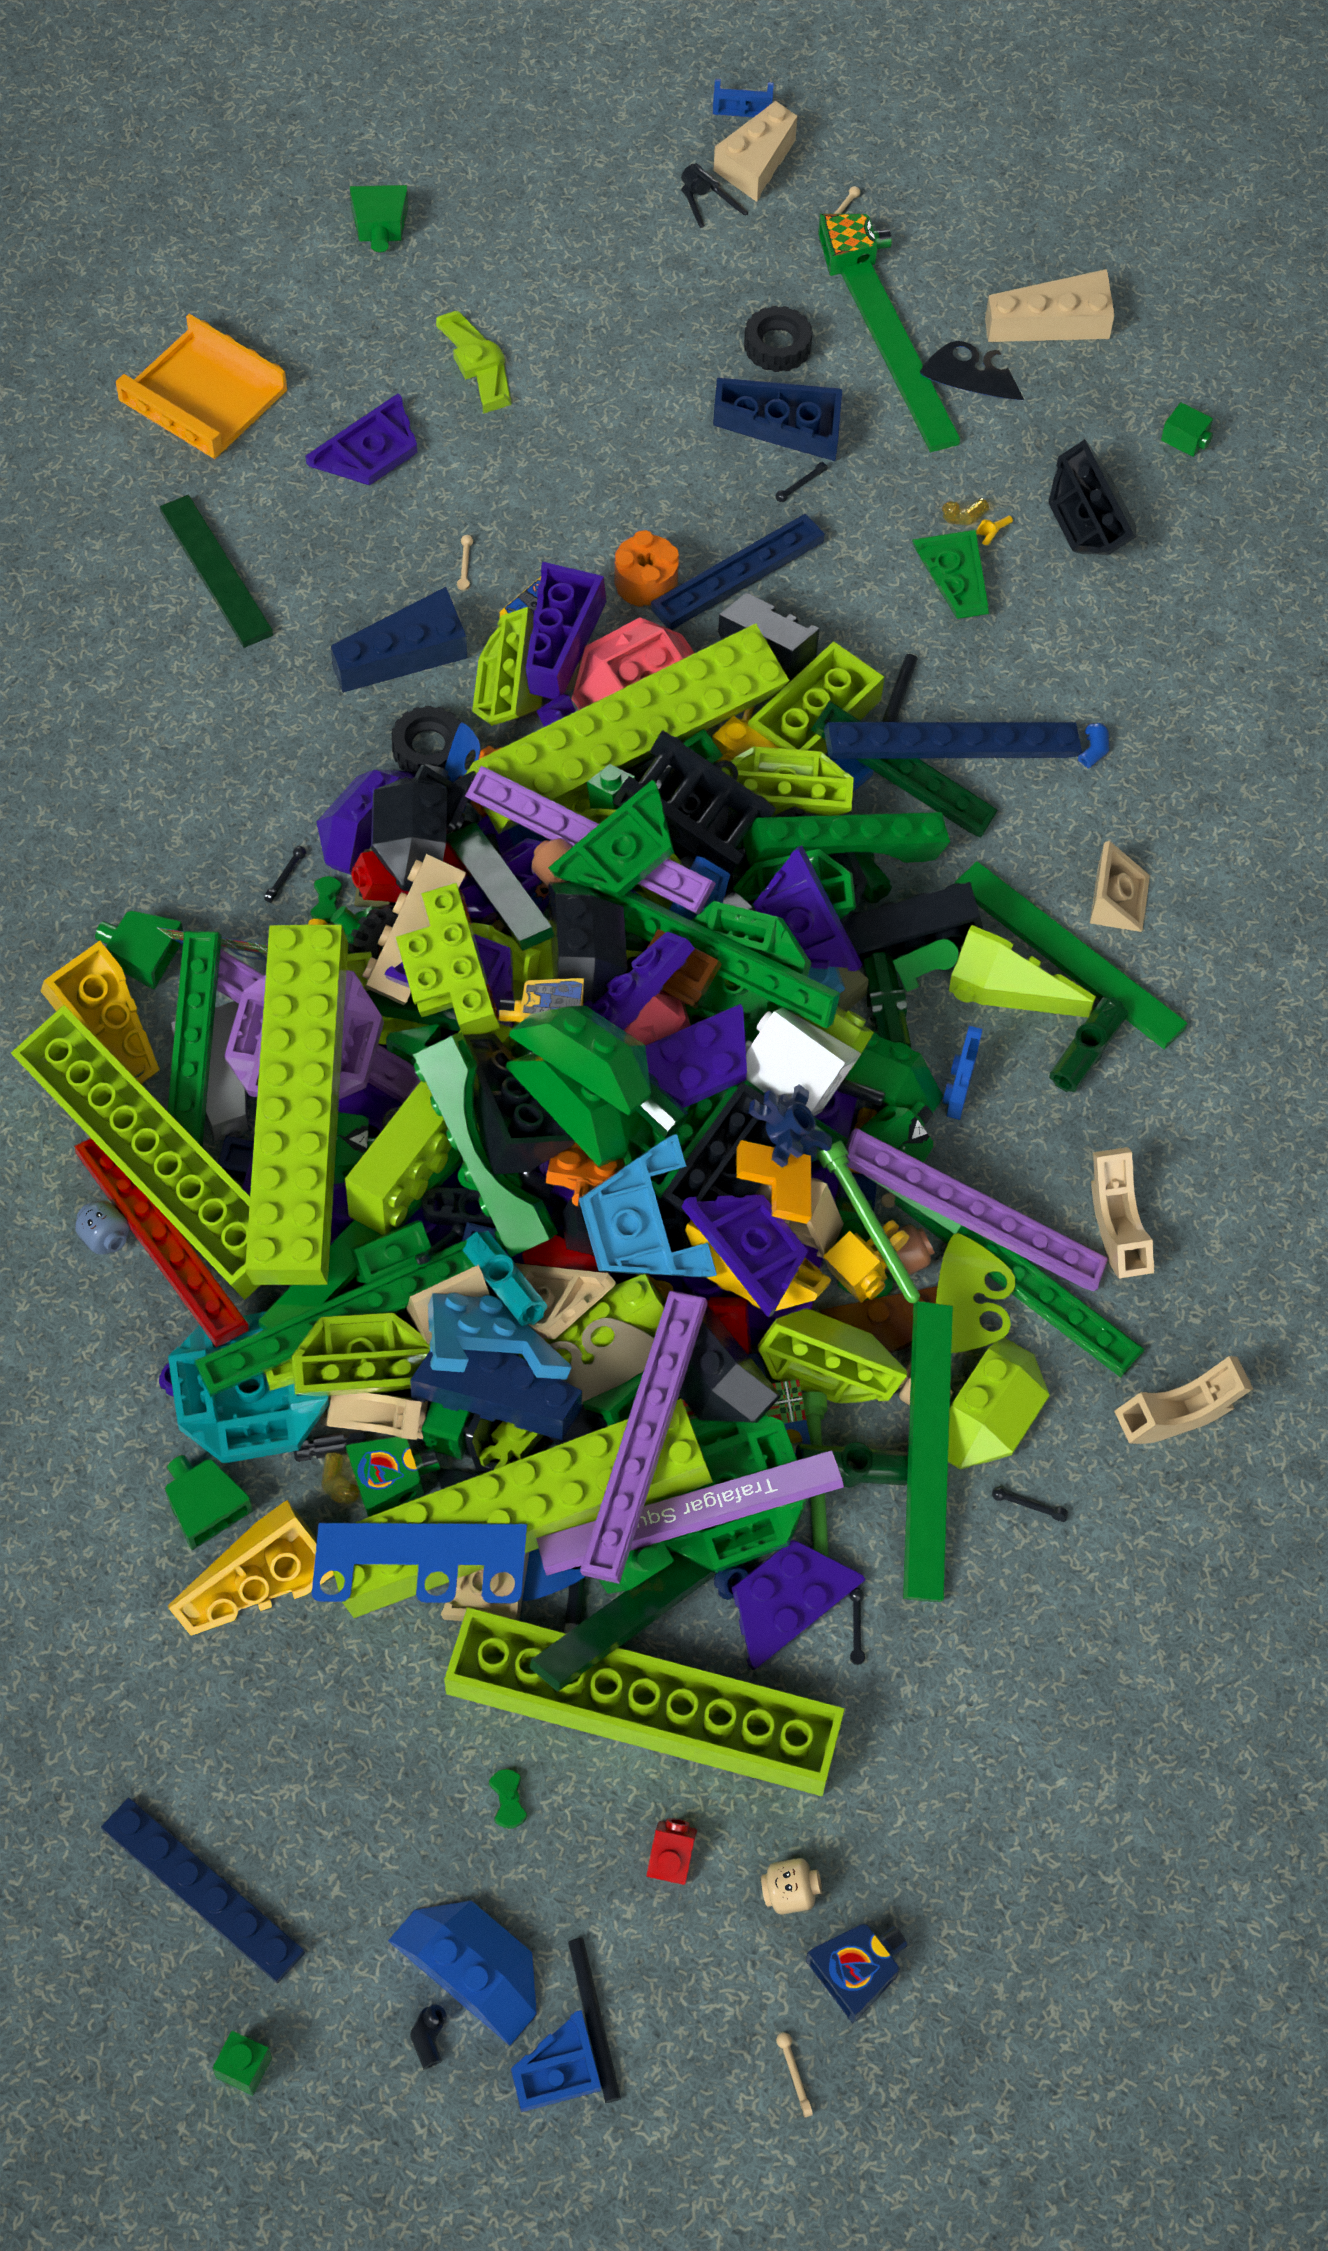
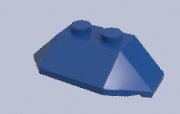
[388,1901,537,2046]

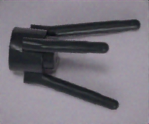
[681,163,748,228]

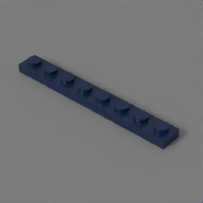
[824,722,1082,759]

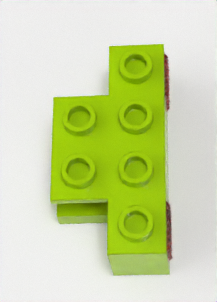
[396,883,501,1035]

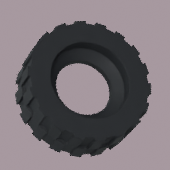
[744,306,813,372]
[391,706,461,774]

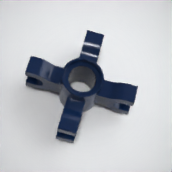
[749,1084,832,1168]

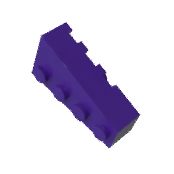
[526,561,607,699]

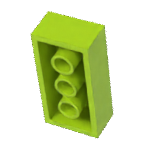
[748,641,884,754]

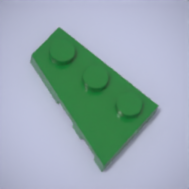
[912,530,989,619]

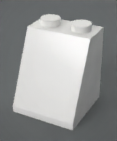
[745,1008,861,1116]

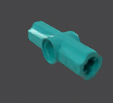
[463,1231,548,1326]

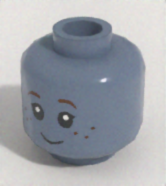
[75,1201,130,1254]

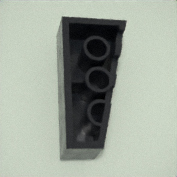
[843,882,984,967]

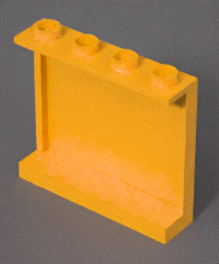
[116,313,287,459]

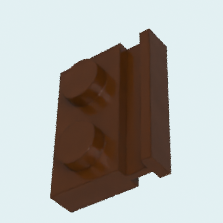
[647,929,722,1009]

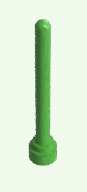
[817,1141,920,1303]
[802,1392,829,1558]

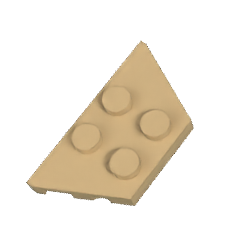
[496,1263,616,1339]

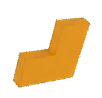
[736,1140,812,1224]

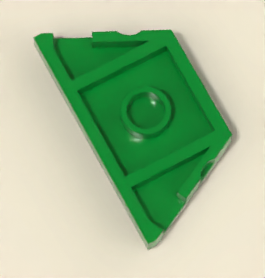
[548,780,674,898]

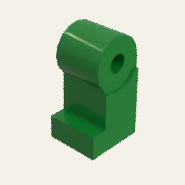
[893,939,960,992]

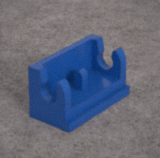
[713,78,774,117]

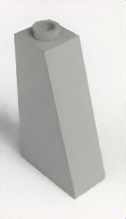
[171,1001,249,1141]

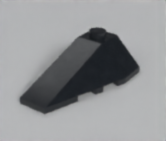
[463,1033,574,1174]

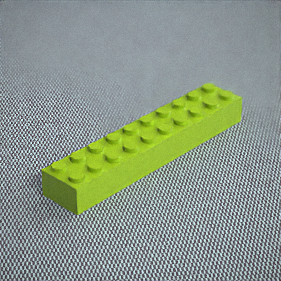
[465,623,789,834]
[345,920,553,1235]
[245,925,348,1285]
[11,1005,260,1300]
[333,1399,713,1618]
[444,1607,845,1797]

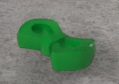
[310,876,342,923]
[488,1769,527,1829]

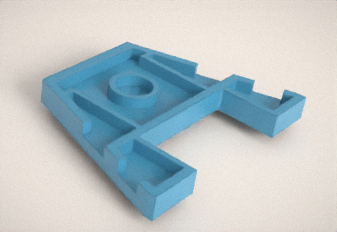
[579,1134,717,1278]
[428,1293,572,1380]

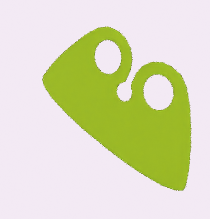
[936,1233,1015,1353]

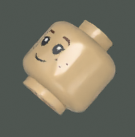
[761,1858,822,1914]

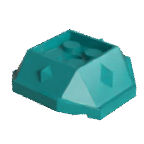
[168,1312,329,1464]

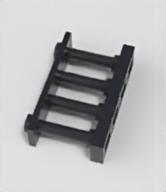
[613,730,777,876]

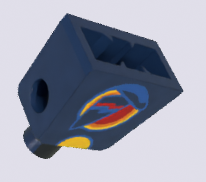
[806,1923,907,2024]

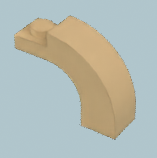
[1091,1147,1154,1279]
[1114,1356,1253,1444]
[320,1393,428,1440]

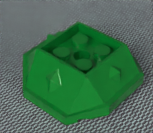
[685,901,811,1044]
[663,1415,808,1573]

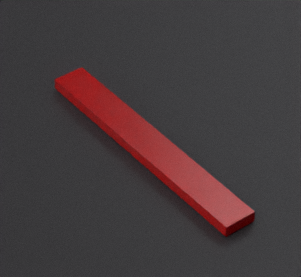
[74,1138,249,1347]

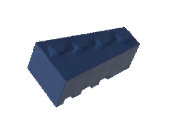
[713,378,842,462]
[331,587,468,693]
[410,1350,582,1440]

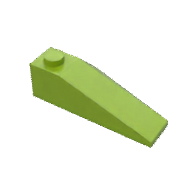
[949,925,1096,1018]

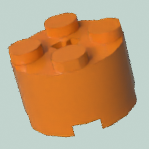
[614,530,679,607]

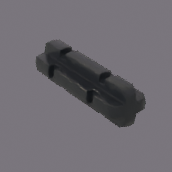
[293,1430,366,1462]

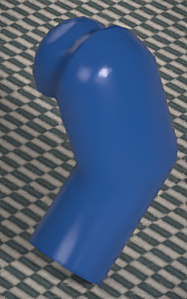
[1078,723,1109,769]

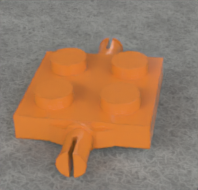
[546,1141,625,1207]

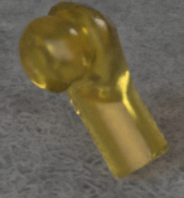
[942,498,989,525]
[321,1453,359,1504]

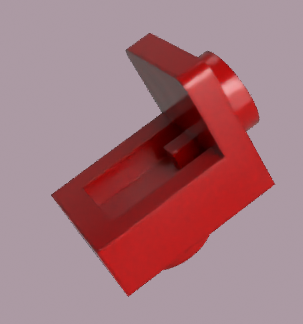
[646,1818,697,1885]

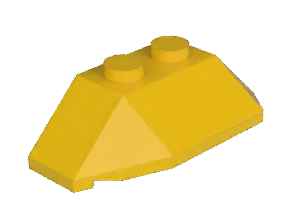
[685,1220,831,1311]

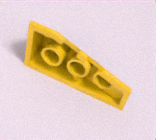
[41,941,160,1084]
[168,1500,334,1636]

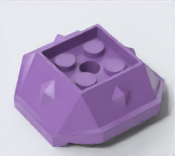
[224,970,384,1100]

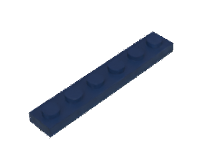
[651,514,825,630]
[101,1797,305,1984]

